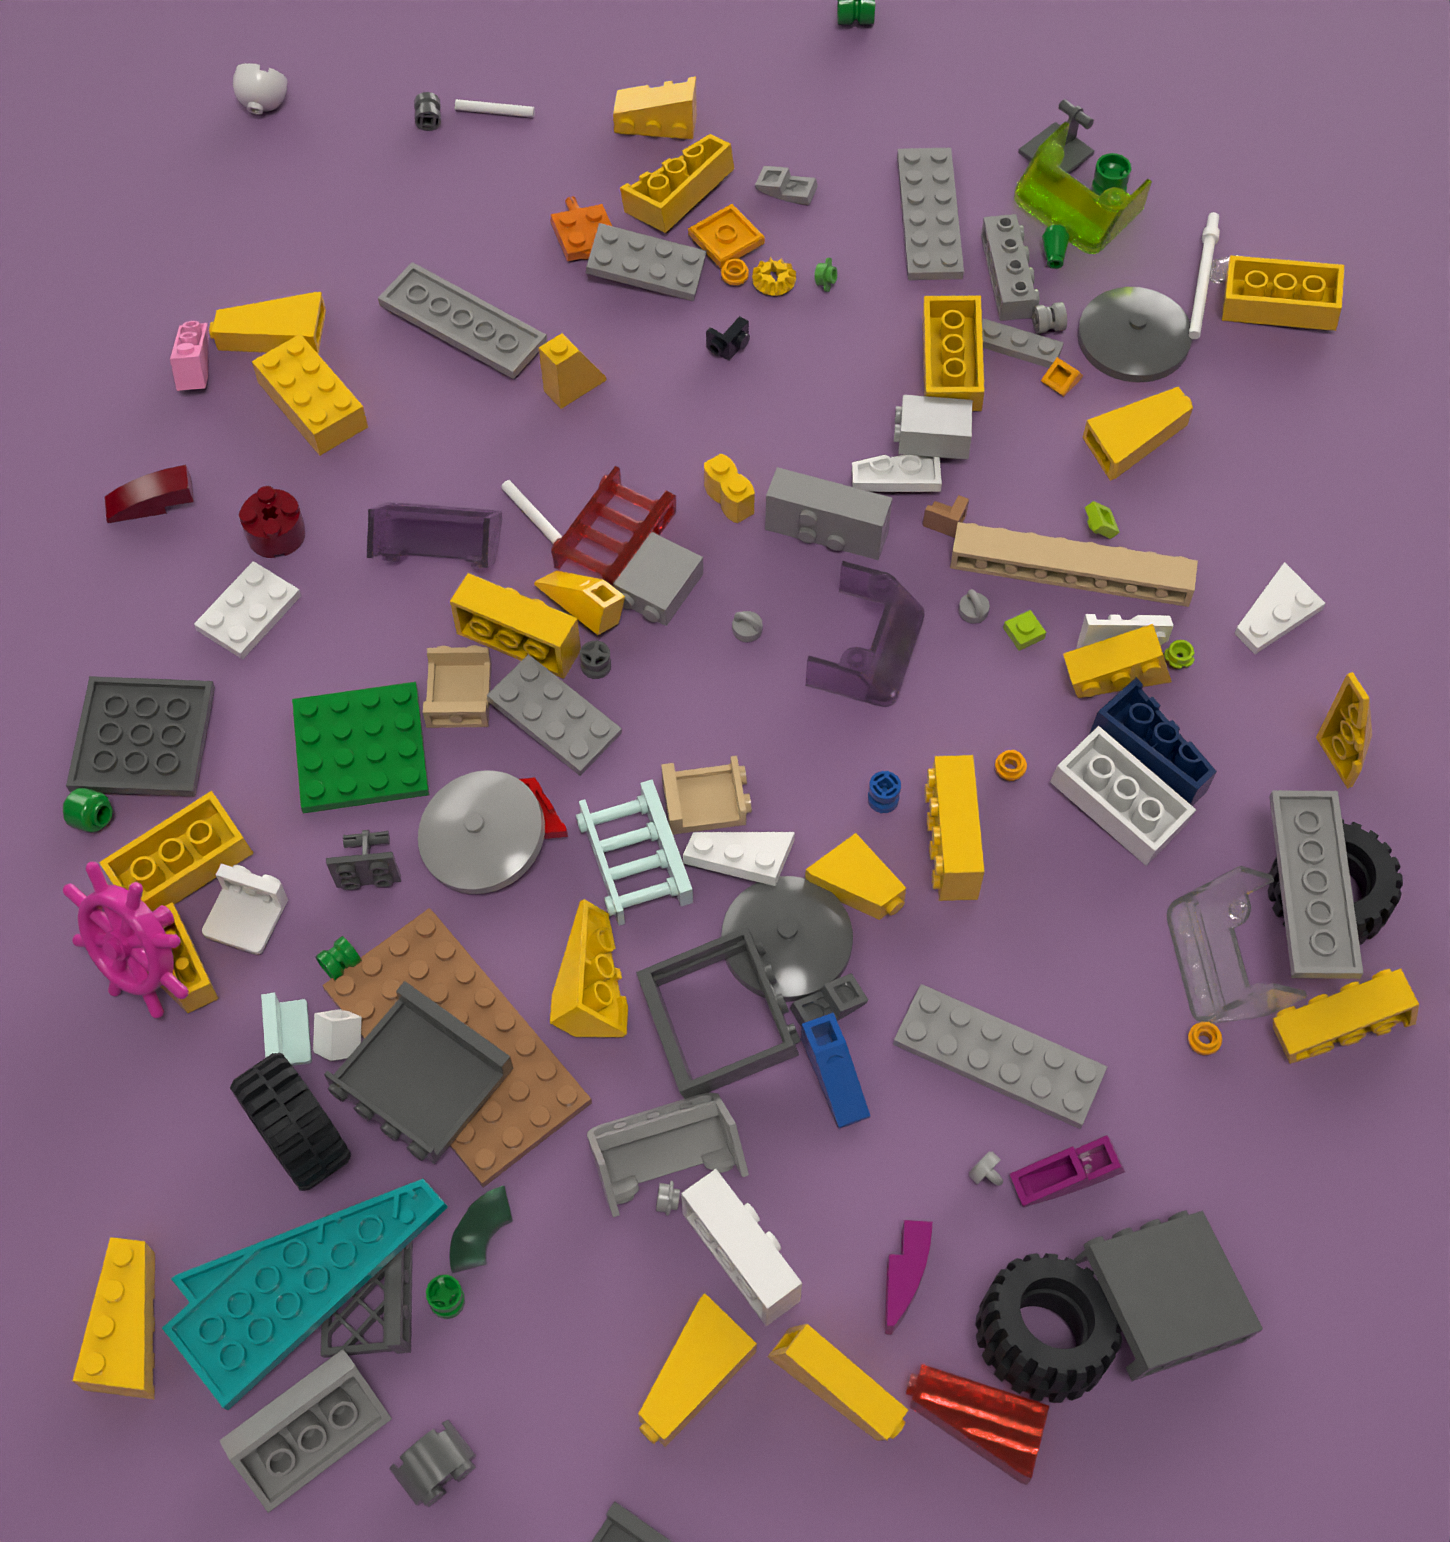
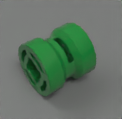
[315,936,362,981]
[426,1275,465,1319]

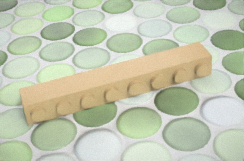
[950,522,1198,607]

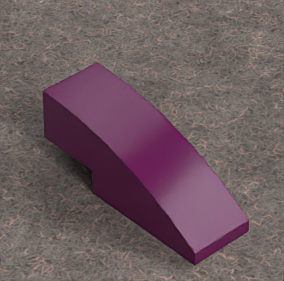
[1010,1135,1125,1207]
[885,1220,933,1335]

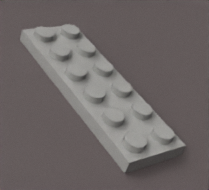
[897,148,964,280]
[378,262,547,379]
[1269,790,1363,979]
[893,984,1108,1129]

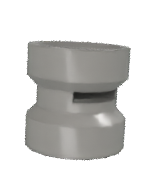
[1032,302,1067,334]

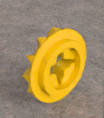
[752,257,796,296]

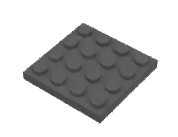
[66,676,215,797]

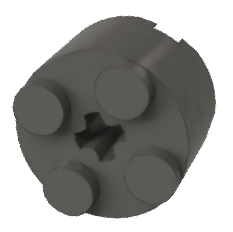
[389,1420,476,1507]

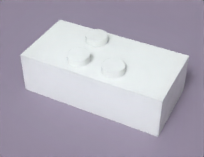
[1050,726,1196,866]
[681,1169,802,1326]

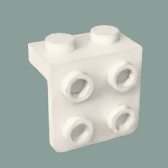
[202,864,288,955]

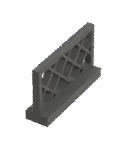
[321,1214,413,1358]

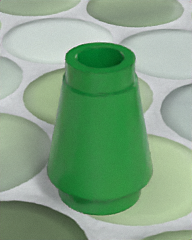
[1042,225,1070,269]

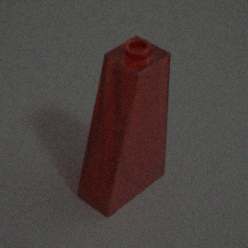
[905,1364,1050,1485]

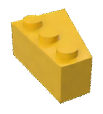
[1063,624,1172,698]
[146,902,219,1013]

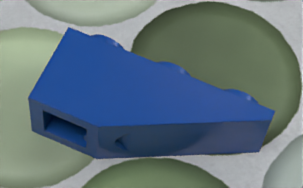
[801,1013,871,1129]

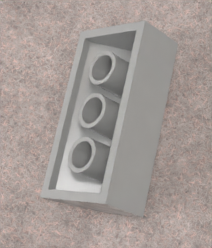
[219,1349,392,1513]

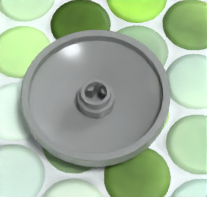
[418,770,545,894]

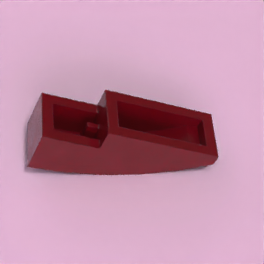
[104,465,194,523]

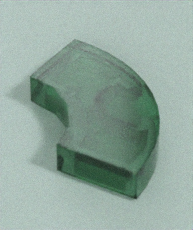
[450,1186,513,1274]

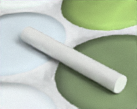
[455,99,535,118]
[501,480,564,546]

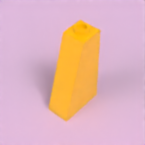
[209,292,326,354]
[1083,386,1193,481]
[638,1293,757,1447]
[767,1324,908,1441]

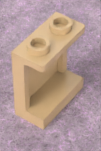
[423,645,492,728]
[661,756,752,835]

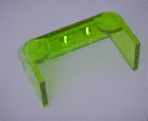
[1014,121,1152,254]

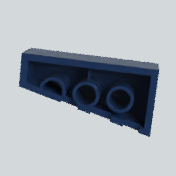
[1090,677,1217,806]

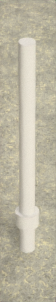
[1189,212,1220,339]

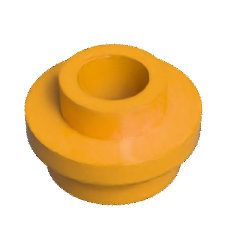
[721,259,749,285]
[995,750,1027,781]
[1188,1022,1222,1055]

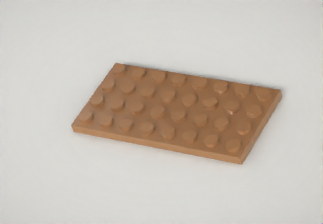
[322,908,592,1188]

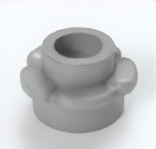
[656,1181,680,1216]

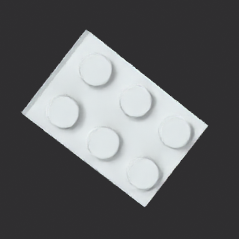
[194,561,301,660]

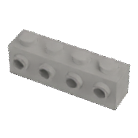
[981,214,1039,321]

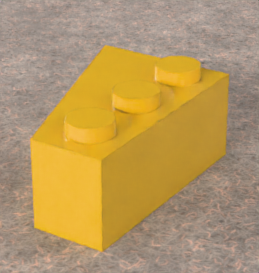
[613,76,697,139]

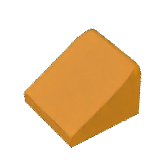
[1040,357,1083,396]

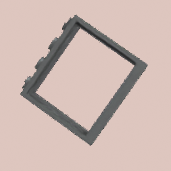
[636,926,801,1099]

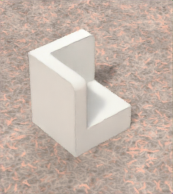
[313,1009,362,1061]

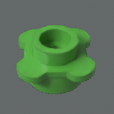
[815,258,838,292]

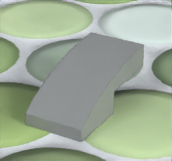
[755,166,818,205]

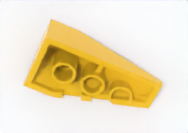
[1316,672,1372,788]
[550,899,628,1037]

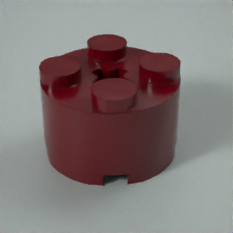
[239,486,305,558]

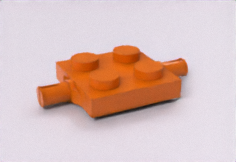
[550,196,612,262]

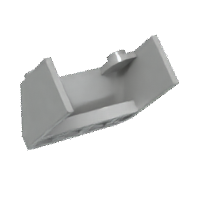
[587,1093,749,1217]

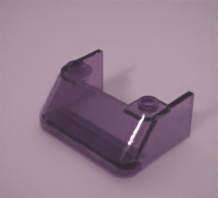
[367,503,502,568]
[806,561,925,707]

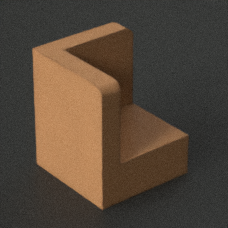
[923,495,969,538]

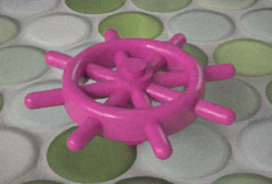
[63,861,189,1018]

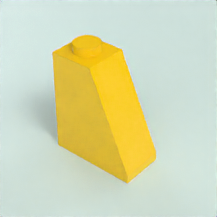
[539,333,606,409]
[805,833,906,920]

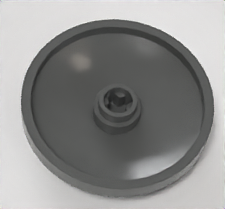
[1078,287,1192,383]
[721,876,853,1002]

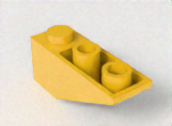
[534,570,625,635]

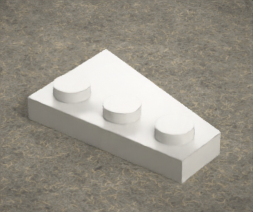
[852,455,942,492]
[1077,614,1173,649]

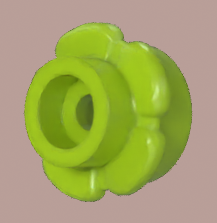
[1164,640,1195,669]

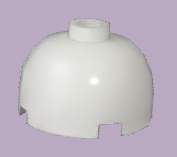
[233,63,288,114]

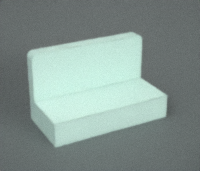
[261,993,312,1066]

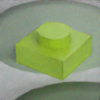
[1084,501,1120,539]
[1003,610,1047,651]

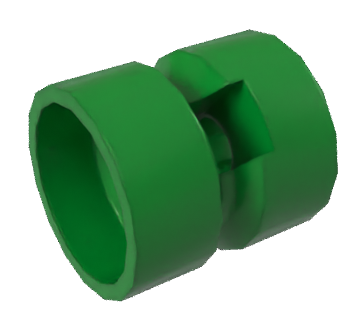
[837,0,875,25]
[1091,153,1132,206]

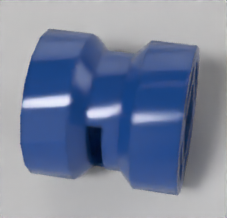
[868,771,901,813]

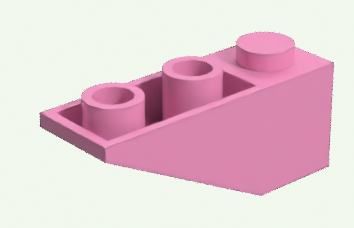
[170,321,208,391]

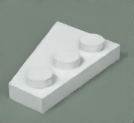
[1235,562,1326,654]
[683,832,795,886]

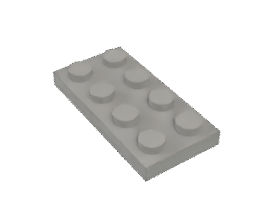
[586,223,706,301]
[487,654,622,776]

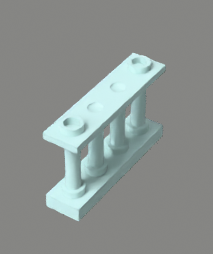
[576,779,693,926]

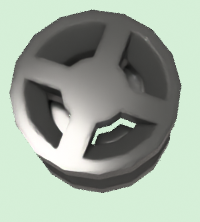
[580,640,611,679]

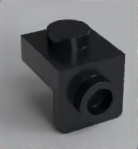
[706,316,750,361]

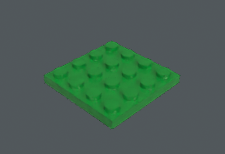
[292,682,430,814]

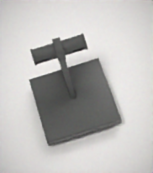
[1018,99,1095,182]
[326,830,401,890]

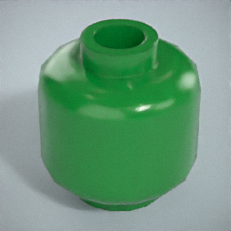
[62,788,112,833]

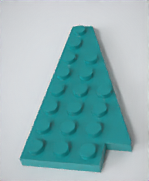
[162,1179,448,1410]

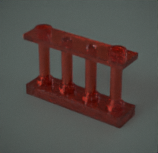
[551,466,677,587]

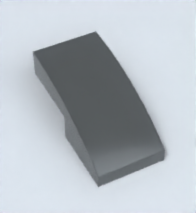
[790,973,868,1026]

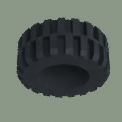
[1267,819,1403,945]
[230,1053,351,1191]
[975,1253,1123,1403]

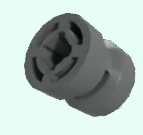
[414,92,441,131]

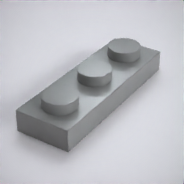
[982,318,1064,368]

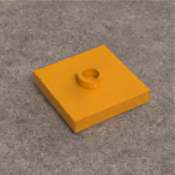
[688,204,765,269]

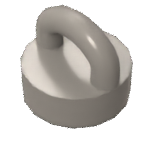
[959,589,990,624]
[732,611,763,642]
[968,1151,1003,1186]

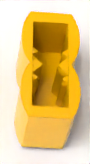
[704,453,755,523]

